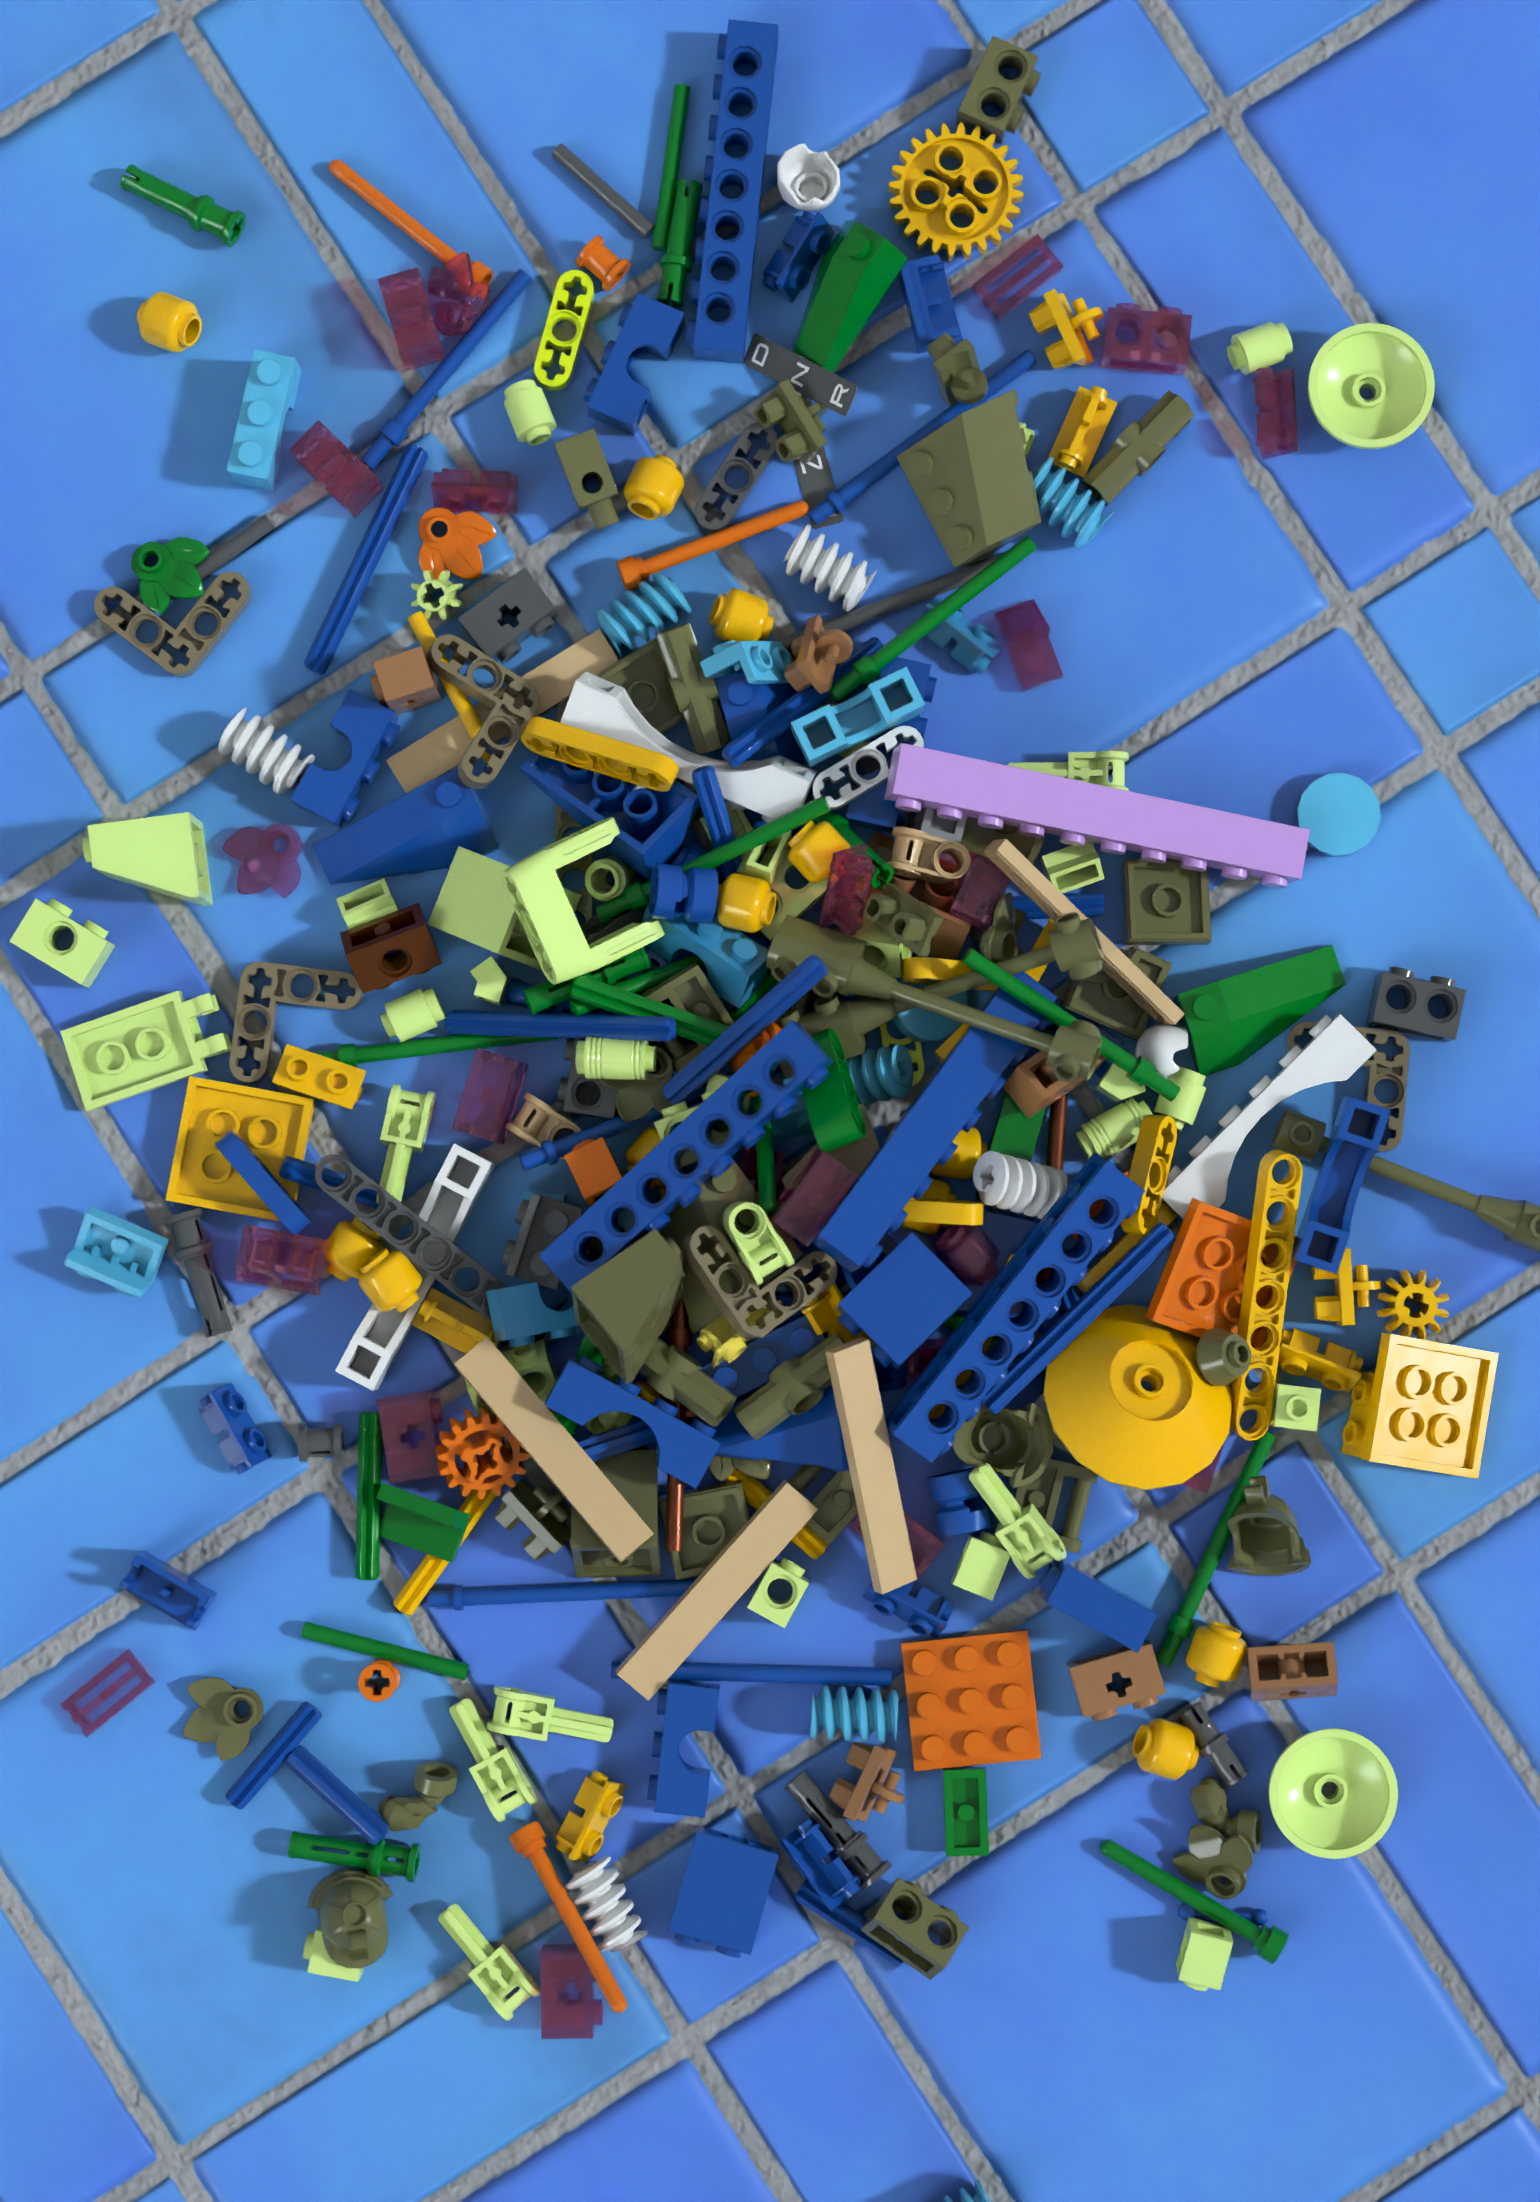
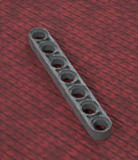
[314,1154,550,1345]

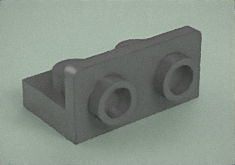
[501,1193,584,1290]

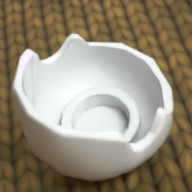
[777,144,840,212]
[1134,1024,1189,1078]

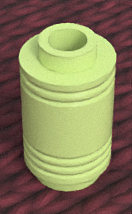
[576,1037,656,1080]
[1075,1097,1153,1160]

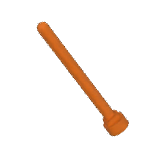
[329,159,494,298]
[616,500,809,591]
[508,1821,627,2013]

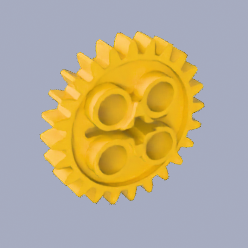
[888,123,1024,261]

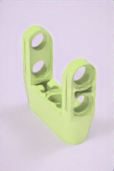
[502,817,665,985]

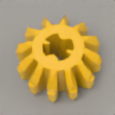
[1376,1270,1449,1340]

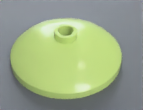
[1307,323,1435,449]
[1268,1728,1398,1859]

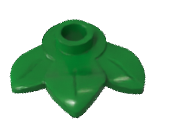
[131,537,210,614]

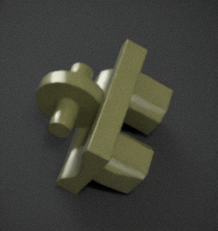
[927,332,988,407]
[754,379,828,465]
[863,883,944,957]
[494,1479,571,1560]

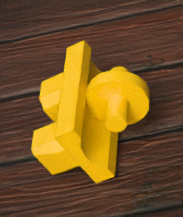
[1029,289,1104,370]
[1311,1248,1381,1325]

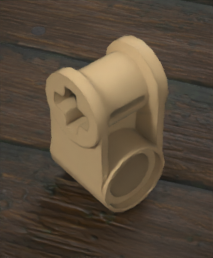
[886,827,971,885]
[505,1092,582,1162]

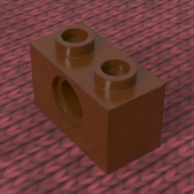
[340,903,442,994]

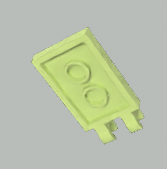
[60,991,232,1111]

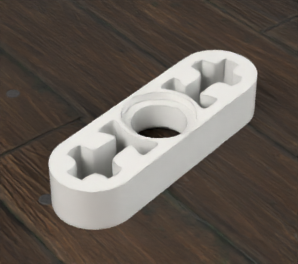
[813,726,924,810]

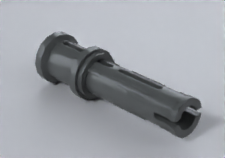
[164,1207,233,1338]
[784,1770,892,1890]

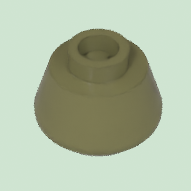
[1195,1328,1251,1386]

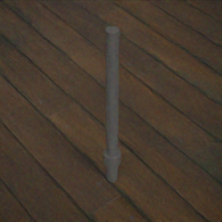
[775,552,1005,653]

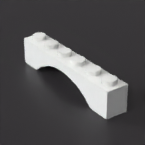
[560,672,817,822]
[1162,1014,1377,1220]
[335,1143,496,1391]

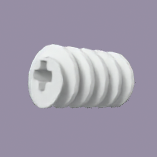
[783,524,877,612]
[218,707,315,795]
[973,1151,1067,1219]
[565,1855,648,1952]

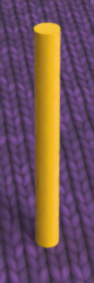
[407,611,499,764]

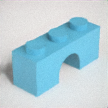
[226,349,302,491]
[791,666,925,768]

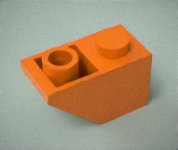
[564,1137,623,1207]

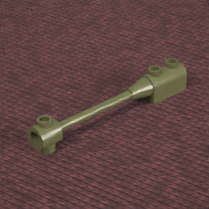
[775,912,1104,1079]
[766,915,1103,1082]
[1271,1108,1540,1254]

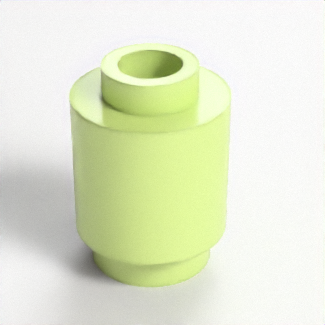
[1227,321,1293,375]
[504,379,557,446]
[585,856,636,901]
[380,988,445,1042]
[1153,1066,1206,1131]

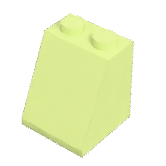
[82,812,213,907]
[427,846,581,970]

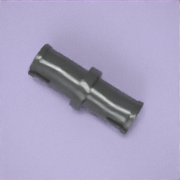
[1177,1701,1249,1788]

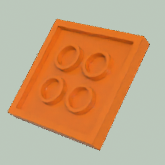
[1145,1198,1297,1348]
[901,1629,1041,1772]

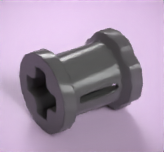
[298,1423,344,1462]

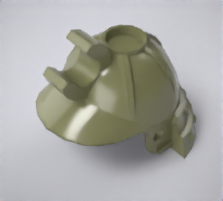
[952,1403,1053,1488]
[1227,1475,1311,1576]
[307,1868,393,1969]

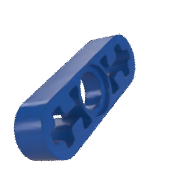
[215,1129,312,1236]

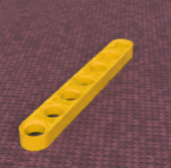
[1230,1150,1303,1441]

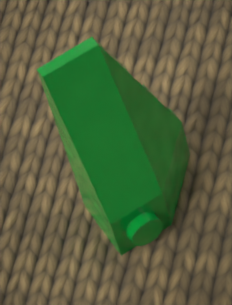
[792,221,908,373]
[1172,945,1346,1076]

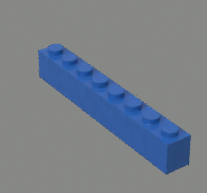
[811,972,1058,1273]

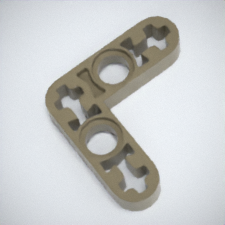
[94,571,252,678]
[427,634,540,789]
[229,962,364,1084]
[1285,1022,1410,1153]
[682,1226,838,1339]

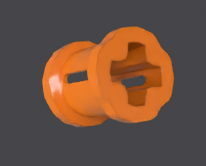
[575,235,631,292]
[358,1659,401,1702]

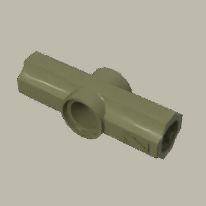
[1081,390,1195,507]
[655,622,731,755]
[733,1332,845,1441]
[639,1338,737,1427]

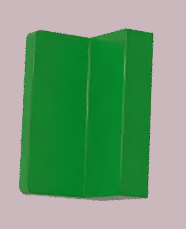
[376,1483,471,1562]

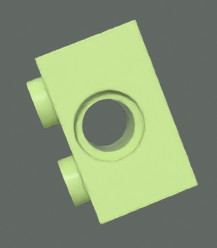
[9,898,116,988]

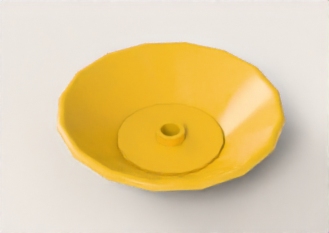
[1043,1304,1233,1490]

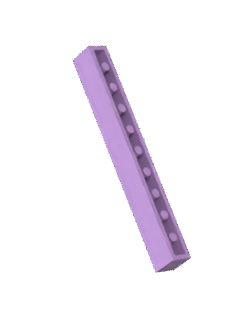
[884,743,1310,888]

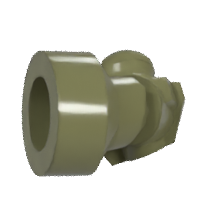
[379,1761,458,1832]
[1190,1777,1263,1854]

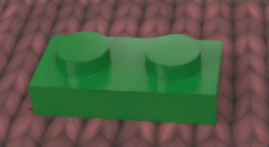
[943,1767,989,1857]

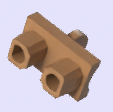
[784,614,853,695]
[829,1742,905,1822]

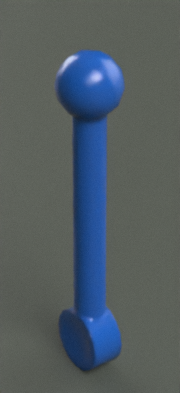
[1178,1903,1268,1926]

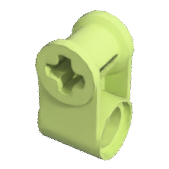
[722,1201,795,1286]

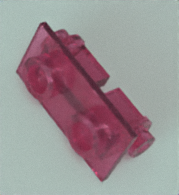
[1252,367,1298,459]
[431,468,518,514]
[819,843,875,936]

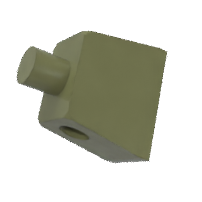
[554,428,620,531]

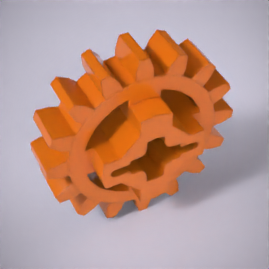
[435,1406,530,1499]

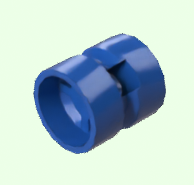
[649,863,718,924]
[927,1467,993,1537]

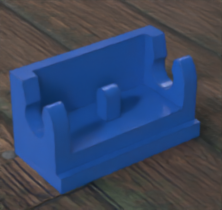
[898,255,963,354]
[119,1551,217,1631]

